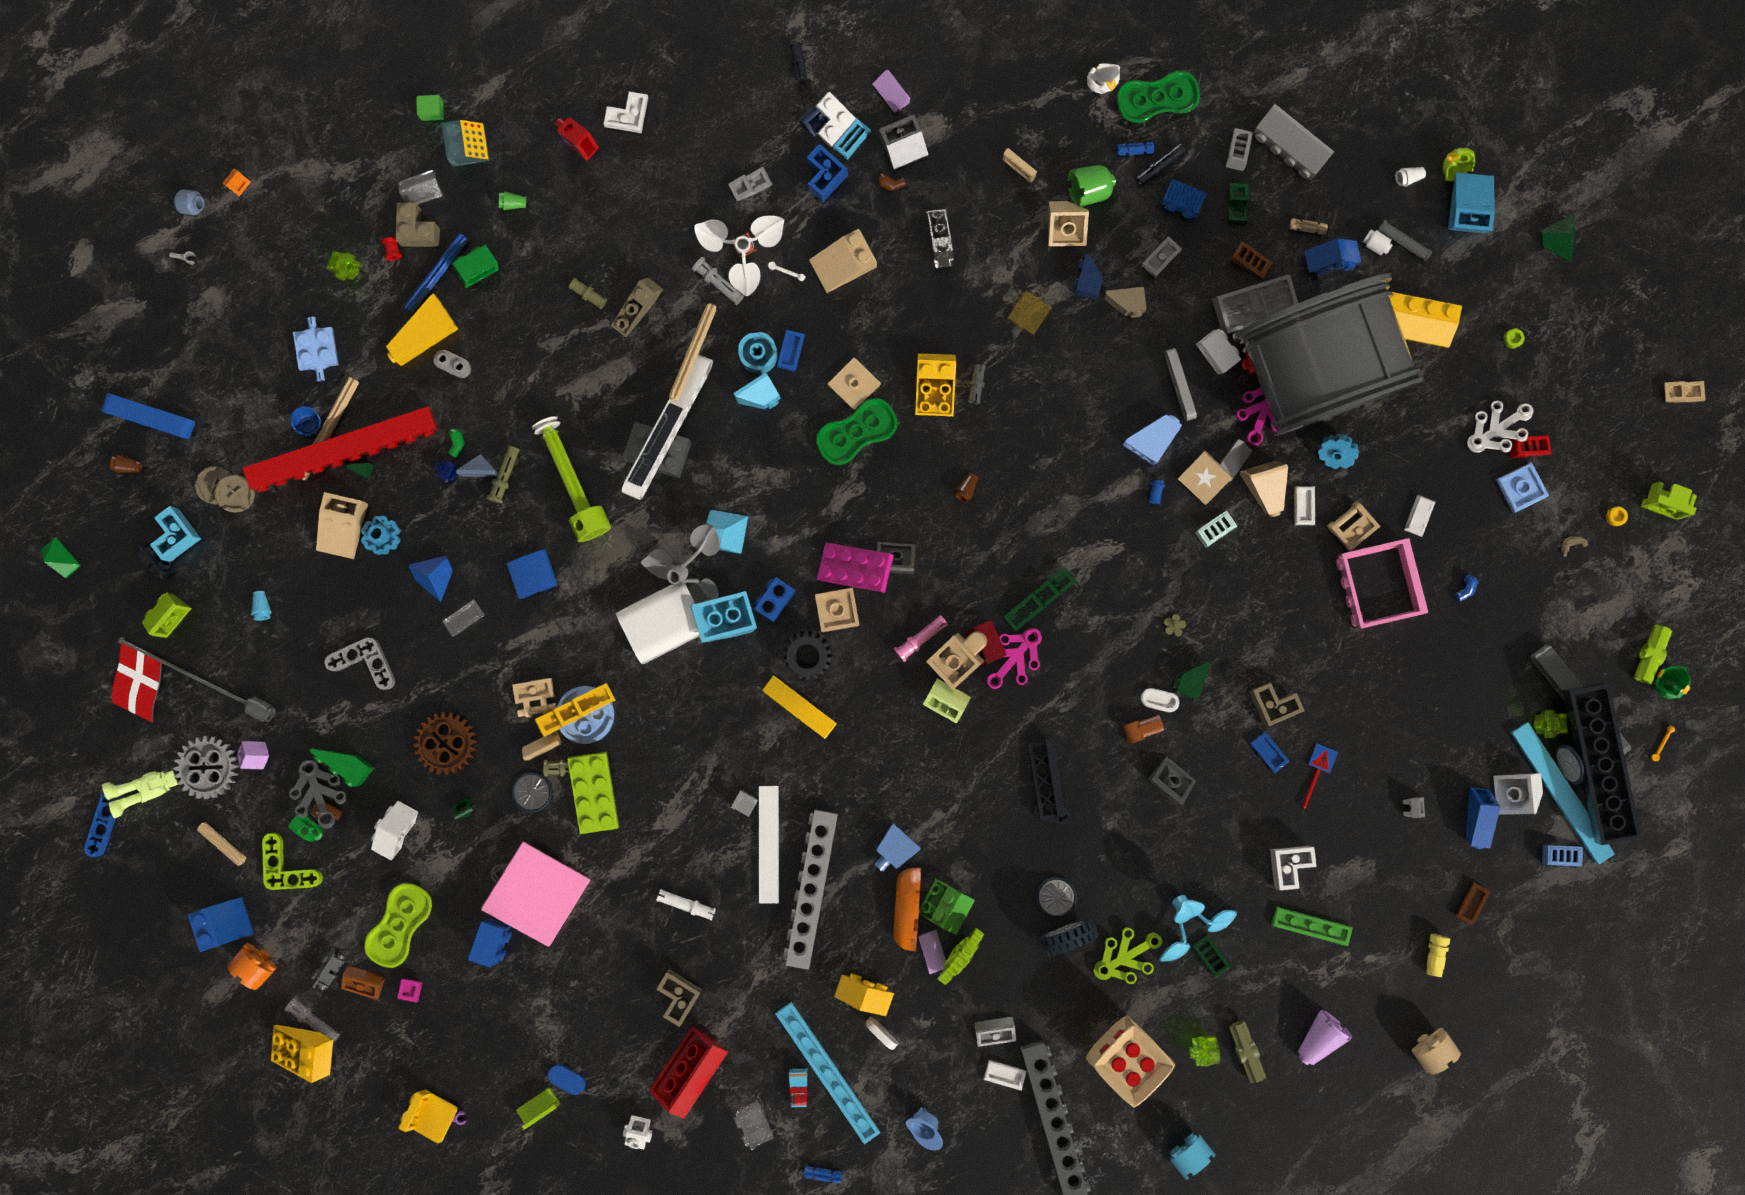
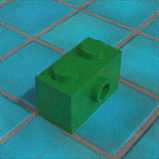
[453,245,499,288]

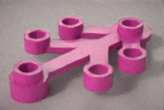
[1236,387,1277,446]
[987,628,1042,689]

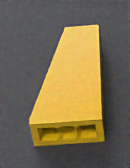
[386,294,458,366]

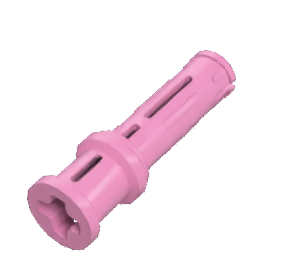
[894,615,948,662]

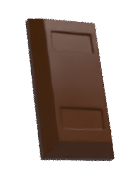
[1456,882,1491,926]

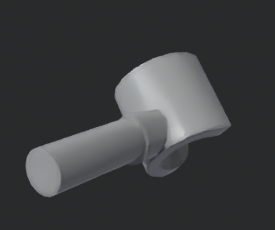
[169,251,196,265]

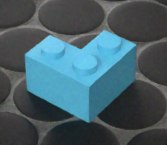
[150,506,201,562]

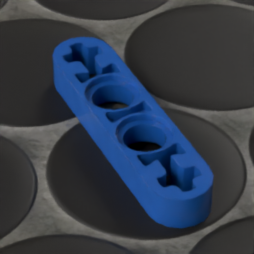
[84,783,123,857]

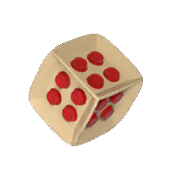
[1086,1015,1175,1108]

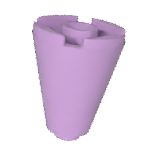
[1298,1010,1352,1065]

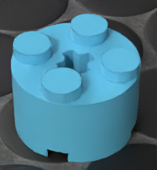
[738,332,778,375]
[1169,1133,1216,1180]

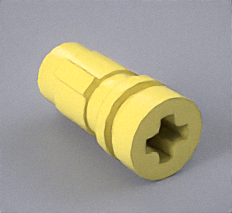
[1426,934,1450,977]

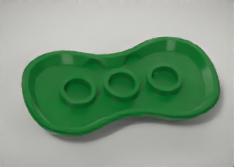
[1117,71,1200,123]
[816,398,898,465]

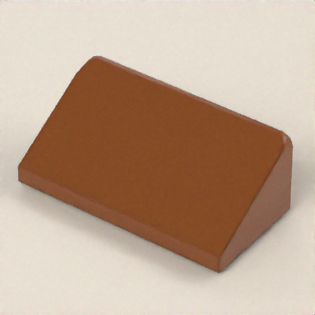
[341,966,385,1000]

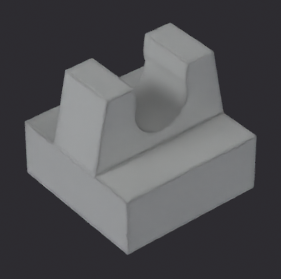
[1403,797,1425,818]

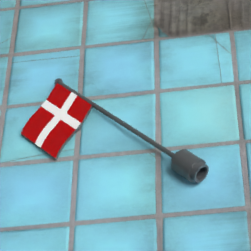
[112,637,276,723]

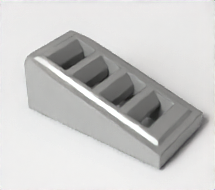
[1226,128,1253,171]

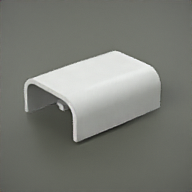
[616,582,699,664]

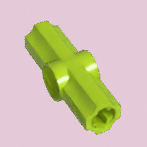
[1634,625,1672,684]

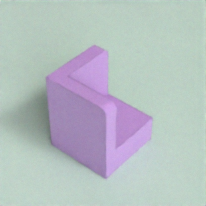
[237,741,269,769]

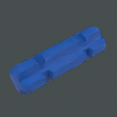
[1117,142,1154,156]
[804,1166,842,1183]

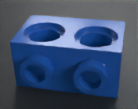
[754,577,796,623]

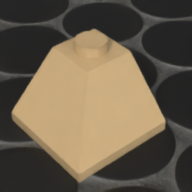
[1048,201,1089,246]

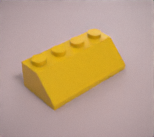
[1387,291,1462,348]

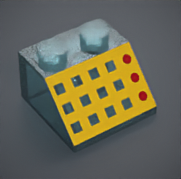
[442,120,489,167]

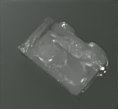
[734,1101,774,1150]

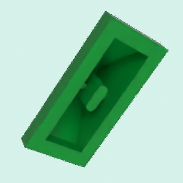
[41,537,81,578]

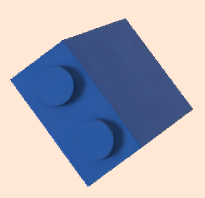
[188,897,254,952]

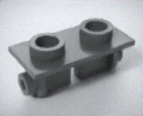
[311,948,345,990]

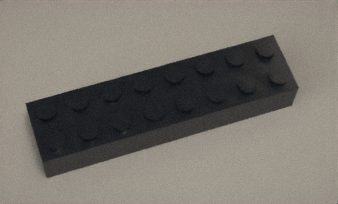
[1563,682,1642,845]

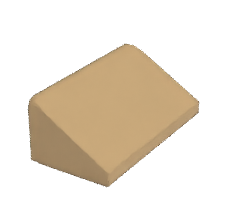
[522,731,562,761]

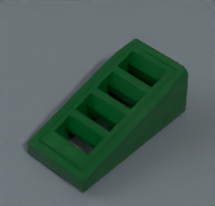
[1192,935,1231,979]

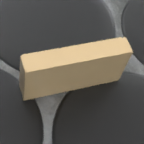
[1002,148,1037,182]

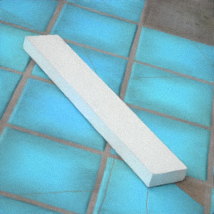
[759,786,779,903]

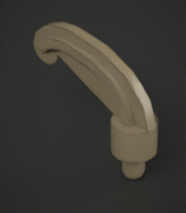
[1561,537,1588,556]

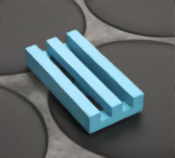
[833,118,871,160]

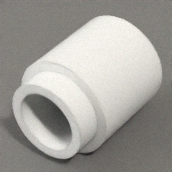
[1363,229,1392,256]

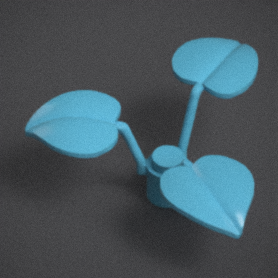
[1158,895,1237,961]

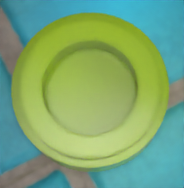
[1503,328,1525,349]

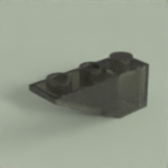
[927,209,954,268]

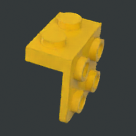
[399,1090,457,1143]

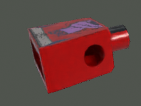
[555,117,599,161]

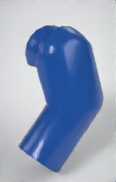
[1455,575,1478,602]

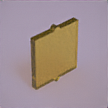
[1008,291,1052,335]

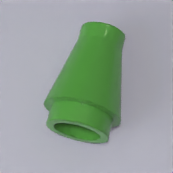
[499,191,526,210]

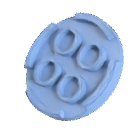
[557,686,614,744]

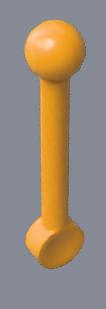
[1651,725,1675,761]

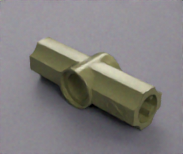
[1228,1020,1266,1083]

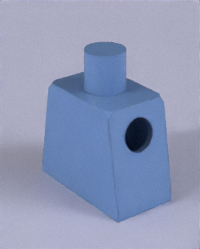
[875,823,921,871]

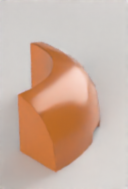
[893,868,921,951]

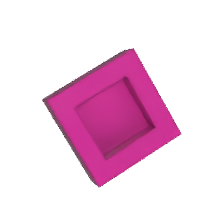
[398,978,423,1002]

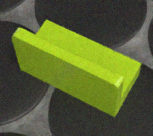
[516,1087,561,1130]

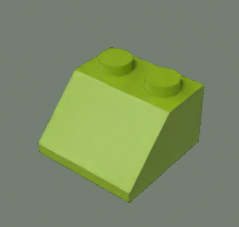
[142,592,191,638]

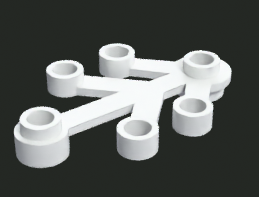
[1467,401,1533,453]

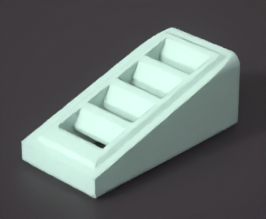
[1195,511,1237,548]

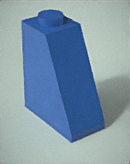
[1466,787,1500,849]

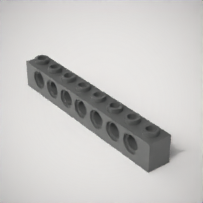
[1020,1040,1091,1195]

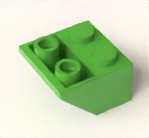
[919,879,975,935]

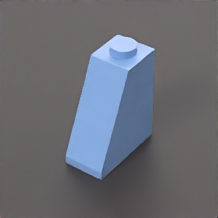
[1123,415,1182,466]

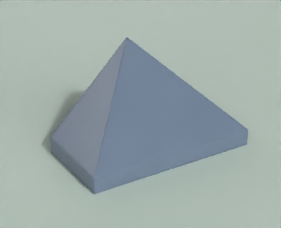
[457,454,498,477]

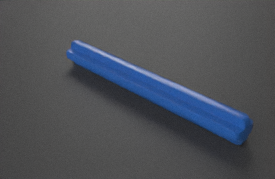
[404,234,468,313]

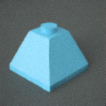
[734,373,780,409]
[706,510,748,554]

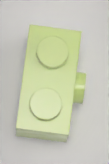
[923,678,971,723]

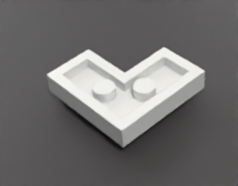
[604,92,648,133]
[815,92,856,147]

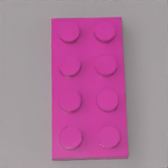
[817,543,894,593]

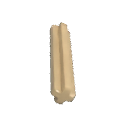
[197,822,246,866]

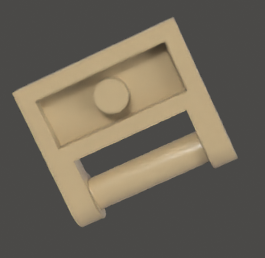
[1327,501,1380,551]

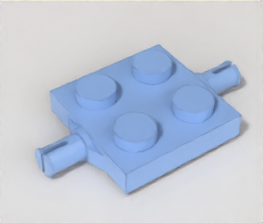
[293,317,339,381]

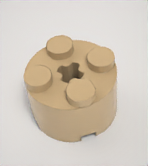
[1412,1028,1461,1075]

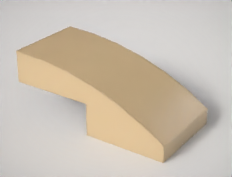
[1664,381,1705,402]

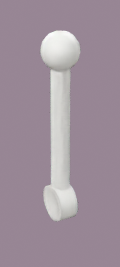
[768,262,805,281]

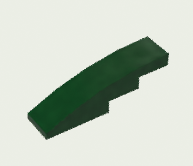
[1004,566,1077,632]

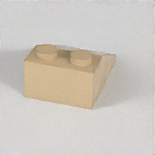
[809,229,877,293]

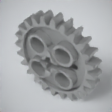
[173,736,239,799]

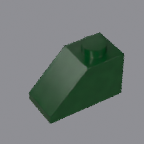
[1173,662,1211,700]

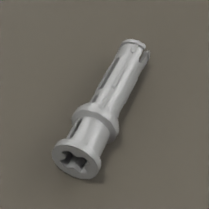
[692,257,744,305]

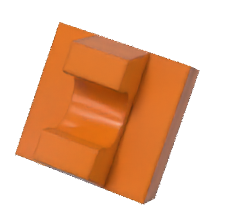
[223,169,251,196]

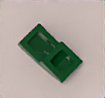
[1227,183,1249,225]

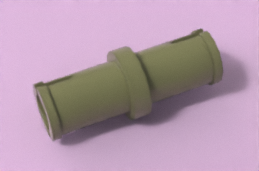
[569,278,607,309]

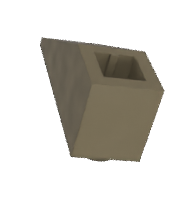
[611,278,663,337]

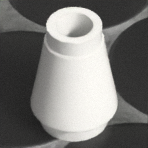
[1395,167,1426,187]

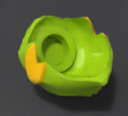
[1442,148,1475,182]

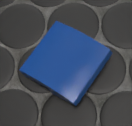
[507,549,558,599]

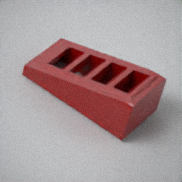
[1508,435,1551,458]

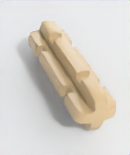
[1290,218,1328,235]

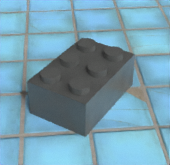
[623,422,691,479]

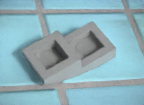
[728,167,773,201]

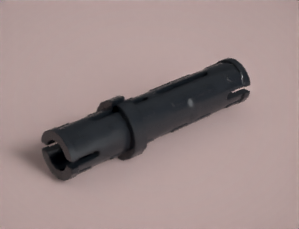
[1135,143,1186,187]

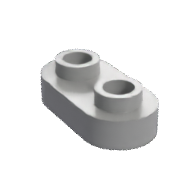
[434,350,471,378]

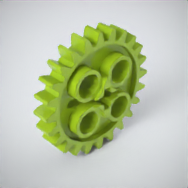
[938,928,984,985]

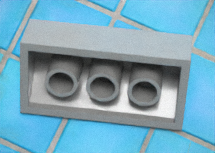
[1253,104,1334,181]

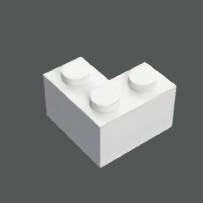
[371,801,418,860]
[1270,846,1317,890]

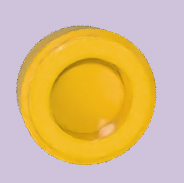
[1606,507,1628,526]

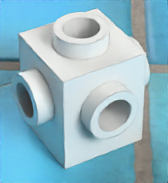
[623,1115,653,1149]

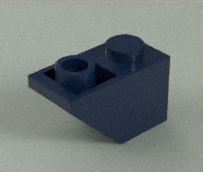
[1073,254,1103,300]

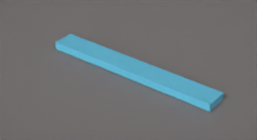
[1510,723,1615,864]
[775,1001,880,1144]

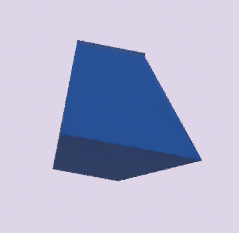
[409,556,453,602]

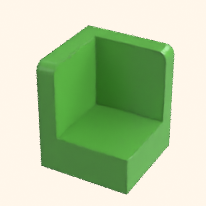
[417,95,444,121]

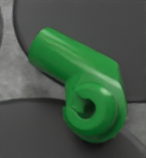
[448,429,464,458]

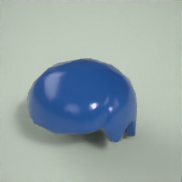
[291,406,322,437]

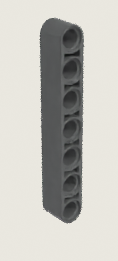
[1530,644,1631,755]

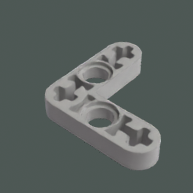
[325,638,395,690]

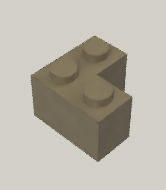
[396,203,440,247]
[1248,683,1305,727]
[657,969,702,1027]

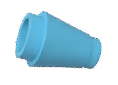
[251,591,271,621]

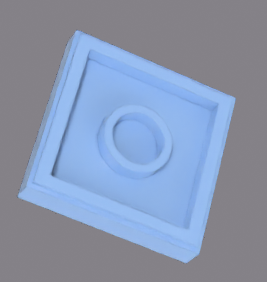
[1496,462,1549,513]

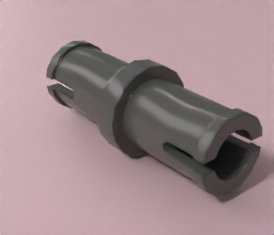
[968,364,986,404]

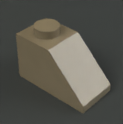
[1104,287,1146,318]

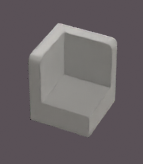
[731,790,759,817]

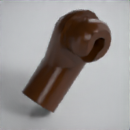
[878,173,906,191]

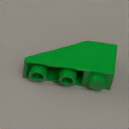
[310,749,374,787]

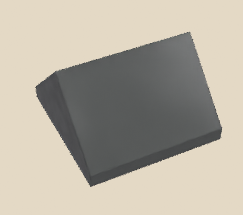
[877,542,915,574]
[1148,756,1196,805]

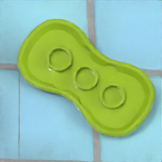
[364,883,432,968]

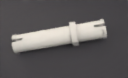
[657,889,716,921]

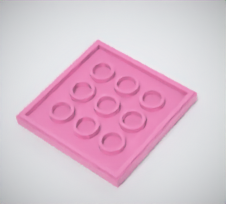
[481,841,590,947]

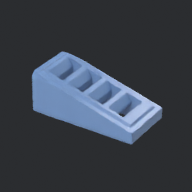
[1542,845,1583,866]

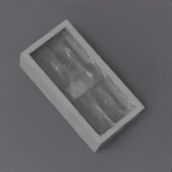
[1212,274,1298,334]

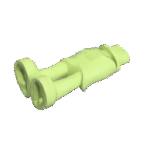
[102,770,178,818]

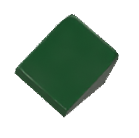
[346,463,374,478]

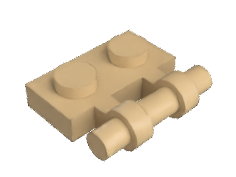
[512,678,557,718]

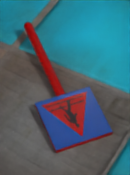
[1302,743,1338,808]

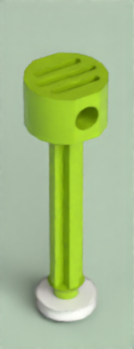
[532,416,611,542]

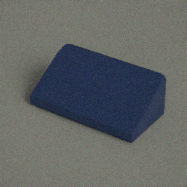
[799,107,828,137]

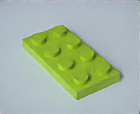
[567,752,619,834]

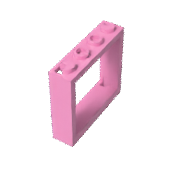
[1336,538,1428,630]

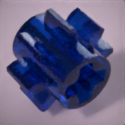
[434,459,459,483]

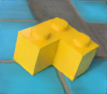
[834,973,894,1016]

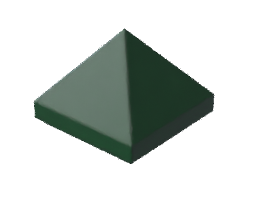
[452,797,473,819]

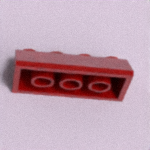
[649,1025,728,1118]

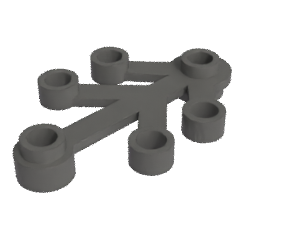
[289,760,346,829]

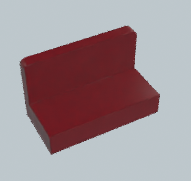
[964,621,1007,667]

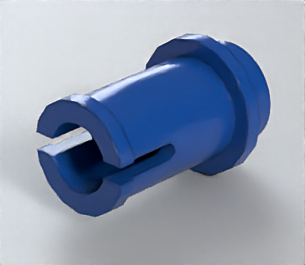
[1148,480,1165,504]

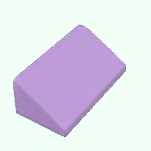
[872,69,910,113]
[918,930,946,974]

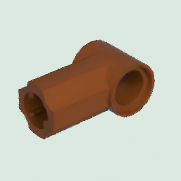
[1123,715,1164,744]

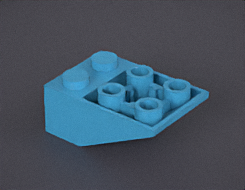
[1448,172,1495,234]

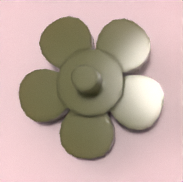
[1164,614,1186,636]

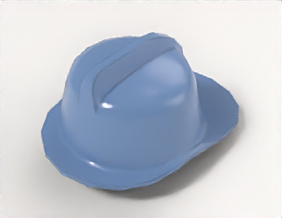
[906,1107,943,1150]

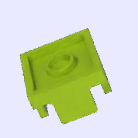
[1641,482,1697,520]

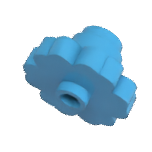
[1318,434,1359,469]
[361,516,401,555]

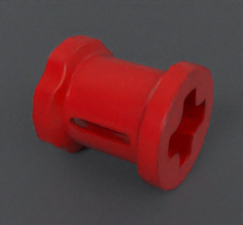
[381,237,402,261]

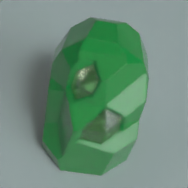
[288,812,323,842]

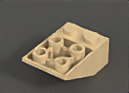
[316,492,368,559]

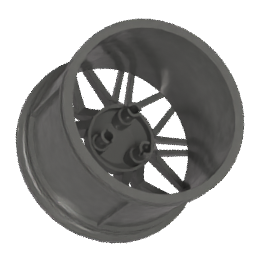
[1232,273,1425,436]

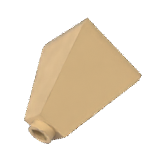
[1239,460,1288,517]

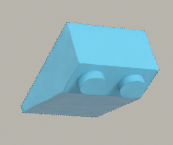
[691,591,757,643]

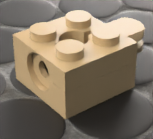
[926,631,987,690]

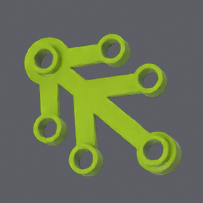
[1094,927,1162,984]

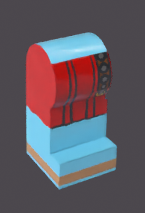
[789,1068,808,1107]

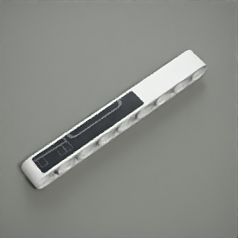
[622,354,713,500]

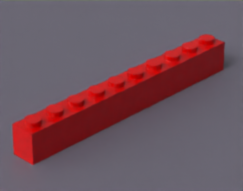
[242,407,438,493]

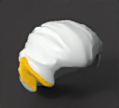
[1087,63,1120,94]

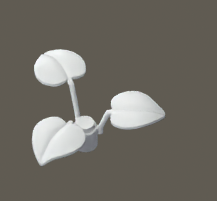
[695,216,784,296]

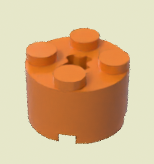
[227,943,277,990]

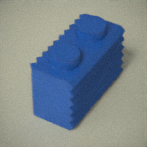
[1162,179,1207,219]

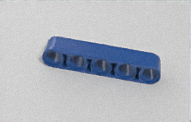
[100,393,196,440]

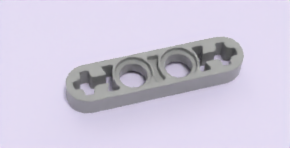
[1165,348,1196,421]

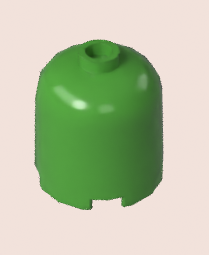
[1068,165,1115,207]

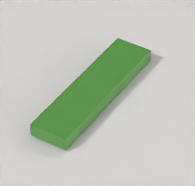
[1271,907,1353,946]

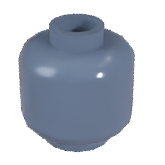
[174,189,205,215]

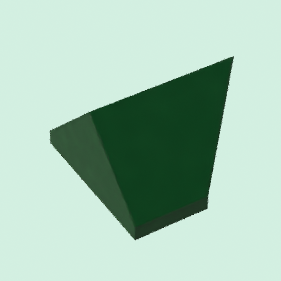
[1540,214,1576,262]

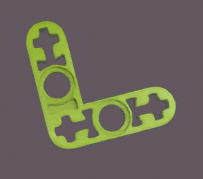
[262,833,323,890]

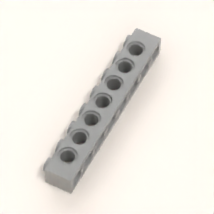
[783,809,838,970]

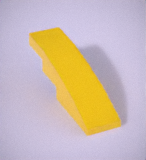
[762,675,837,739]
[535,683,615,737]

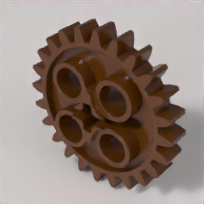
[413,712,478,775]

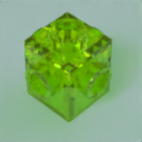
[326,251,361,281]
[1534,710,1568,738]
[1189,1036,1220,1067]

